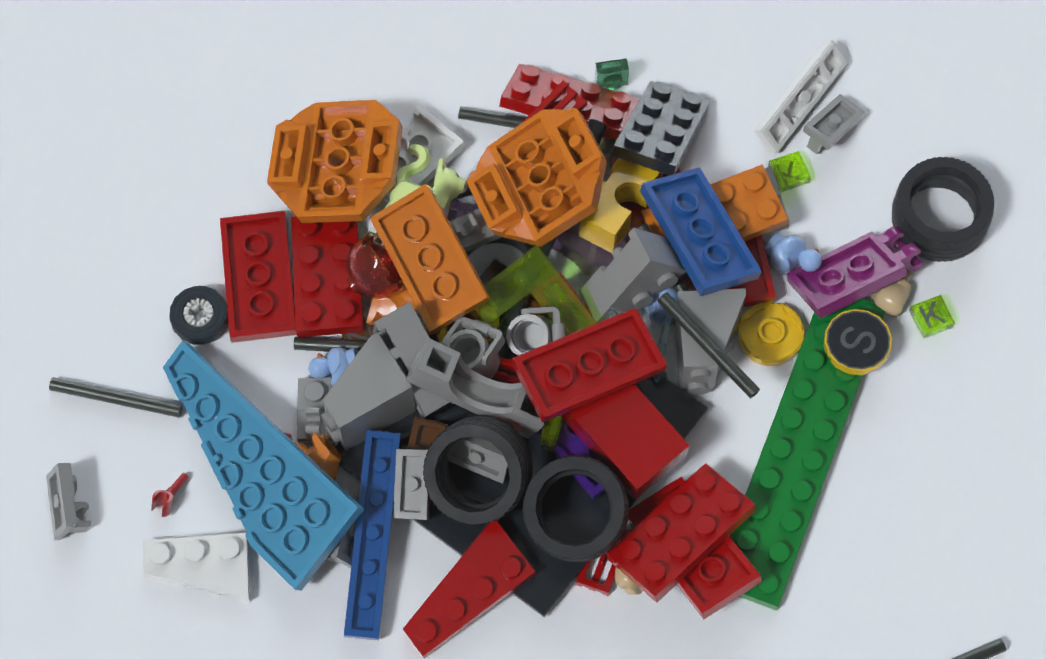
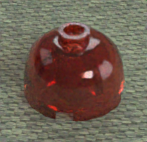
[346,231,406,300]

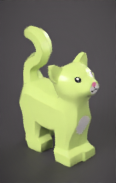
[384,144,467,217]

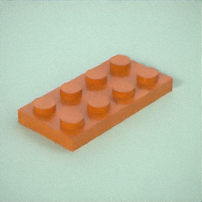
[641,164,789,242]
[370,184,491,334]

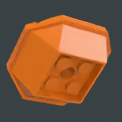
[267,100,403,223]
[466,108,607,247]

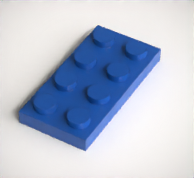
[640,167,762,297]

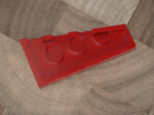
[403,520,536,659]

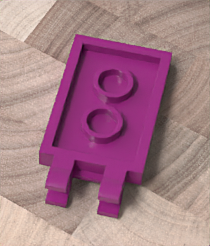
[786,226,923,319]

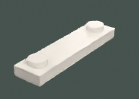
[754,40,848,153]

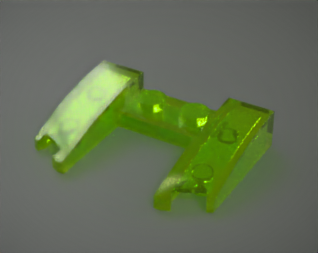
[479,246,597,336]

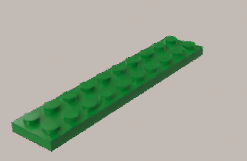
[730,299,886,611]

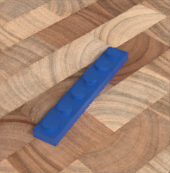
[344,430,401,641]

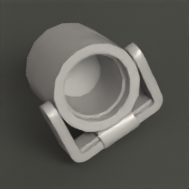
[506,307,565,356]
[441,317,505,379]

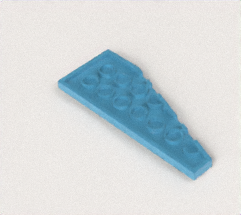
[163,341,364,591]

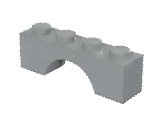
[406,338,544,438]

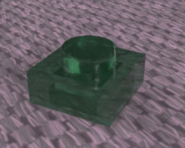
[595,58,629,90]

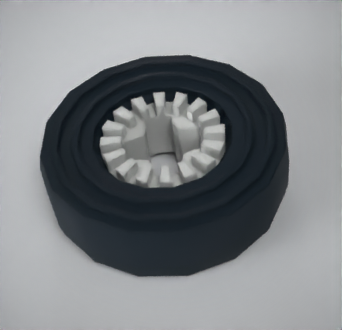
[169,286,228,345]

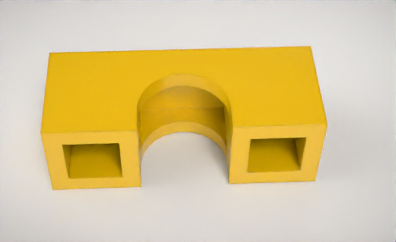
[579,158,663,253]

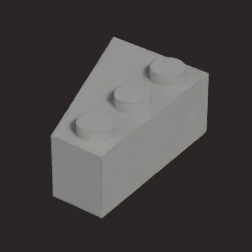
[579,227,686,324]
[373,302,454,419]

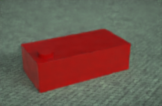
[560,384,690,500]

